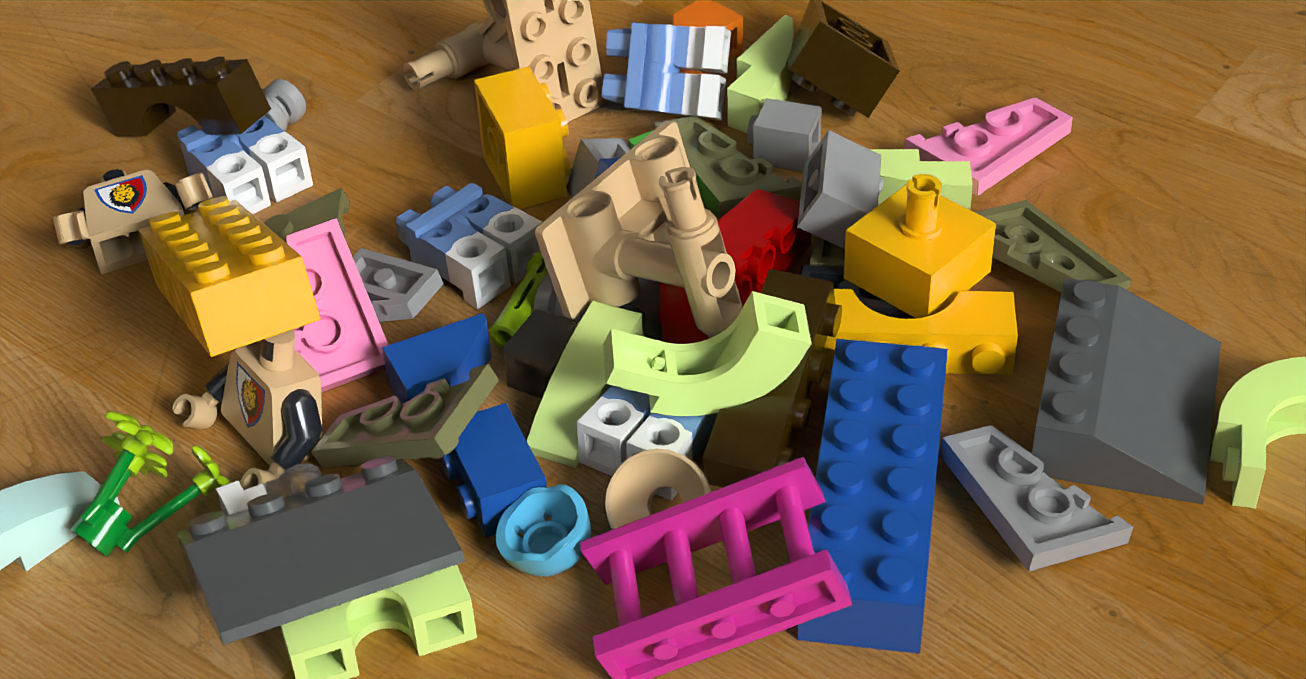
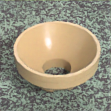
[605,449,711,529]

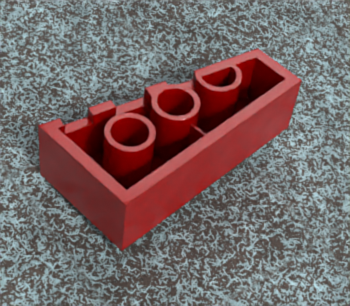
[658,188,811,344]

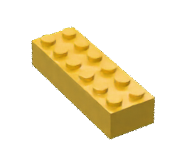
[138,196,321,357]

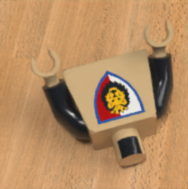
[52,169,213,275]
[172,330,322,497]

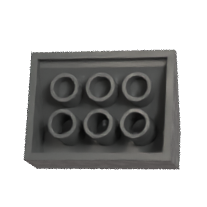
[1032,278,1221,504]
[176,456,465,645]

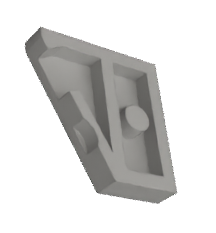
[353,248,444,322]

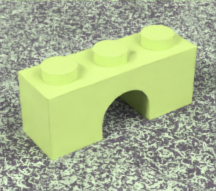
[280,565,477,679]

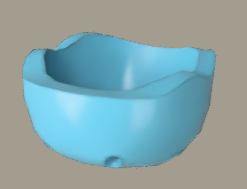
[496,484,591,577]

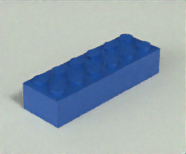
[797,339,948,654]

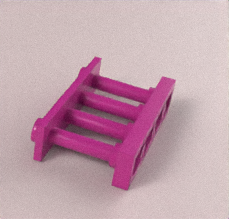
[580,457,852,679]

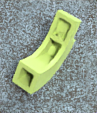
[603,291,811,416]
[1209,356,1306,509]

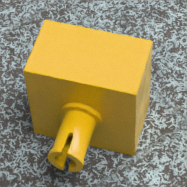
[844,174,996,318]

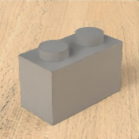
[797,130,884,249]

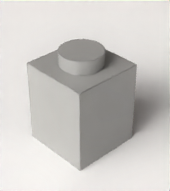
[747,98,822,172]

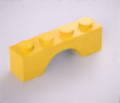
[823,289,1018,375]

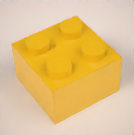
[474,66,572,210]

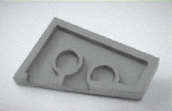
[939,425,1133,572]

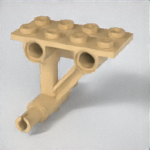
[403,0,606,123]
[535,121,743,339]

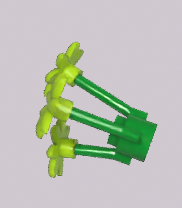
[71,411,231,557]

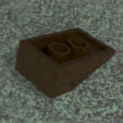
[788,0,900,118]

